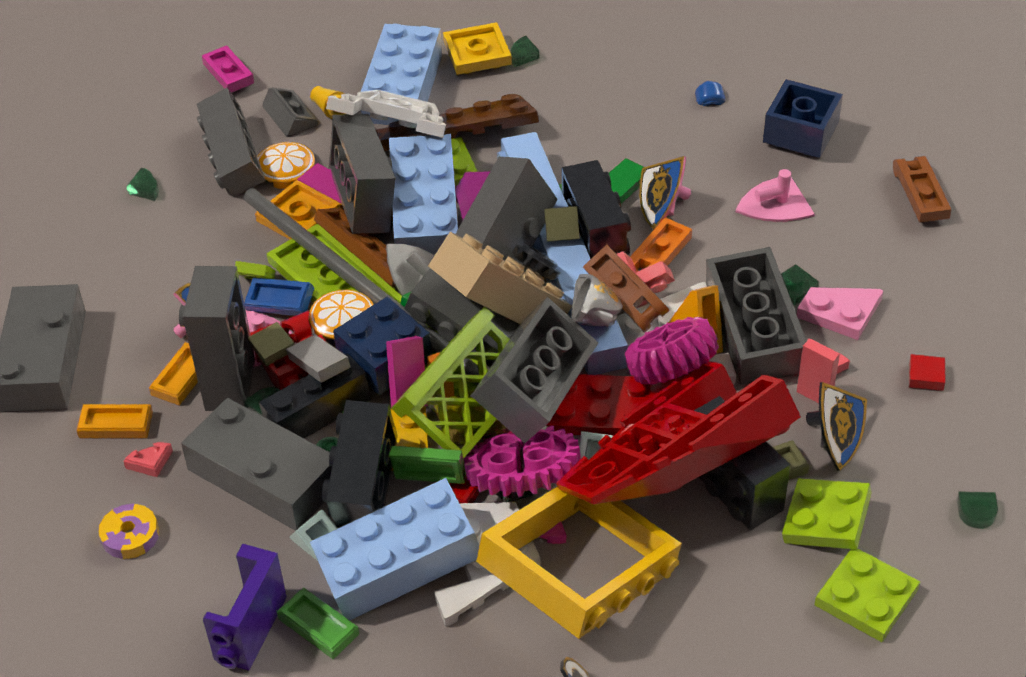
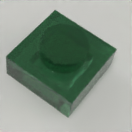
[781,264,819,306]

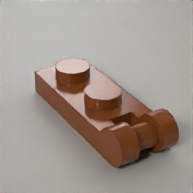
[893,156,952,223]
[583,245,670,333]

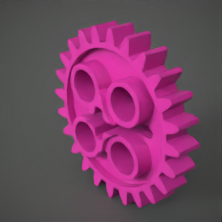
[464,426,581,497]

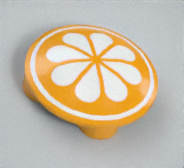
[258,142,315,189]
[309,290,374,340]

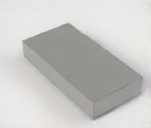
[286,334,350,382]

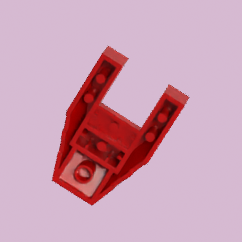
[556,361,801,505]

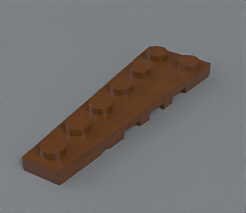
[375,94,539,151]

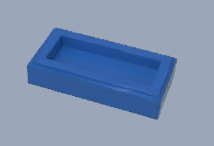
[244,278,314,316]

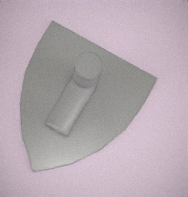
[386,244,435,295]

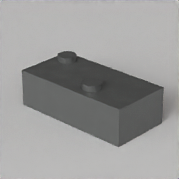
[329,114,396,234]
[456,156,558,265]
[706,247,807,385]
[179,266,256,411]
[0,284,86,412]
[471,297,599,443]
[181,398,332,531]

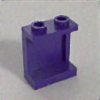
[203,543,287,671]

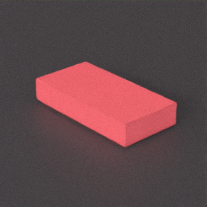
[797,338,840,403]

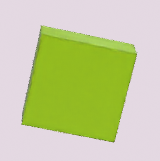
[235,261,276,279]

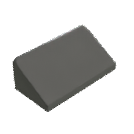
[263,87,319,136]

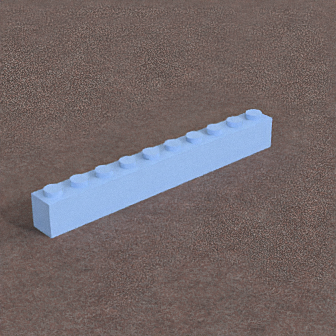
[497,132,628,375]

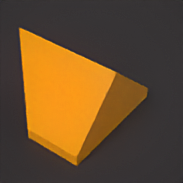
[668,285,723,354]

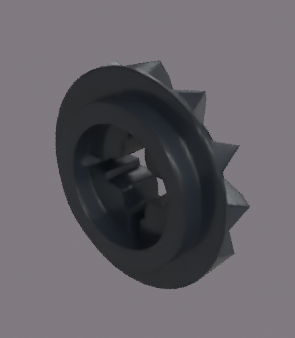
[512,244,561,280]

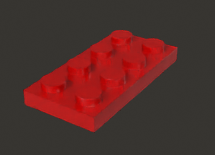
[546,374,678,436]

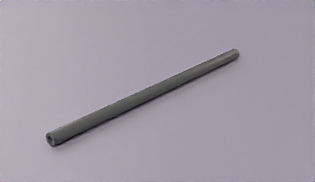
[244,188,479,385]

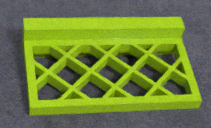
[391,306,510,458]

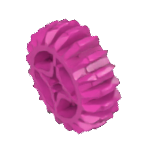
[625,317,719,385]

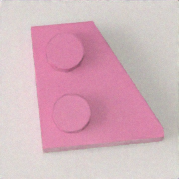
[796,287,883,340]

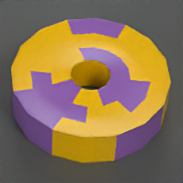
[99,504,159,559]

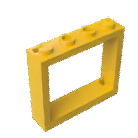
[476,486,682,639]

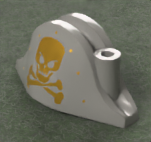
[572,274,623,327]

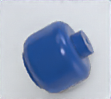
[695,81,725,106]

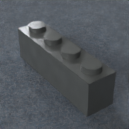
[197,87,266,197]
[404,268,520,367]

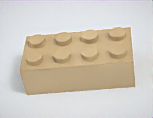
[428,232,572,324]

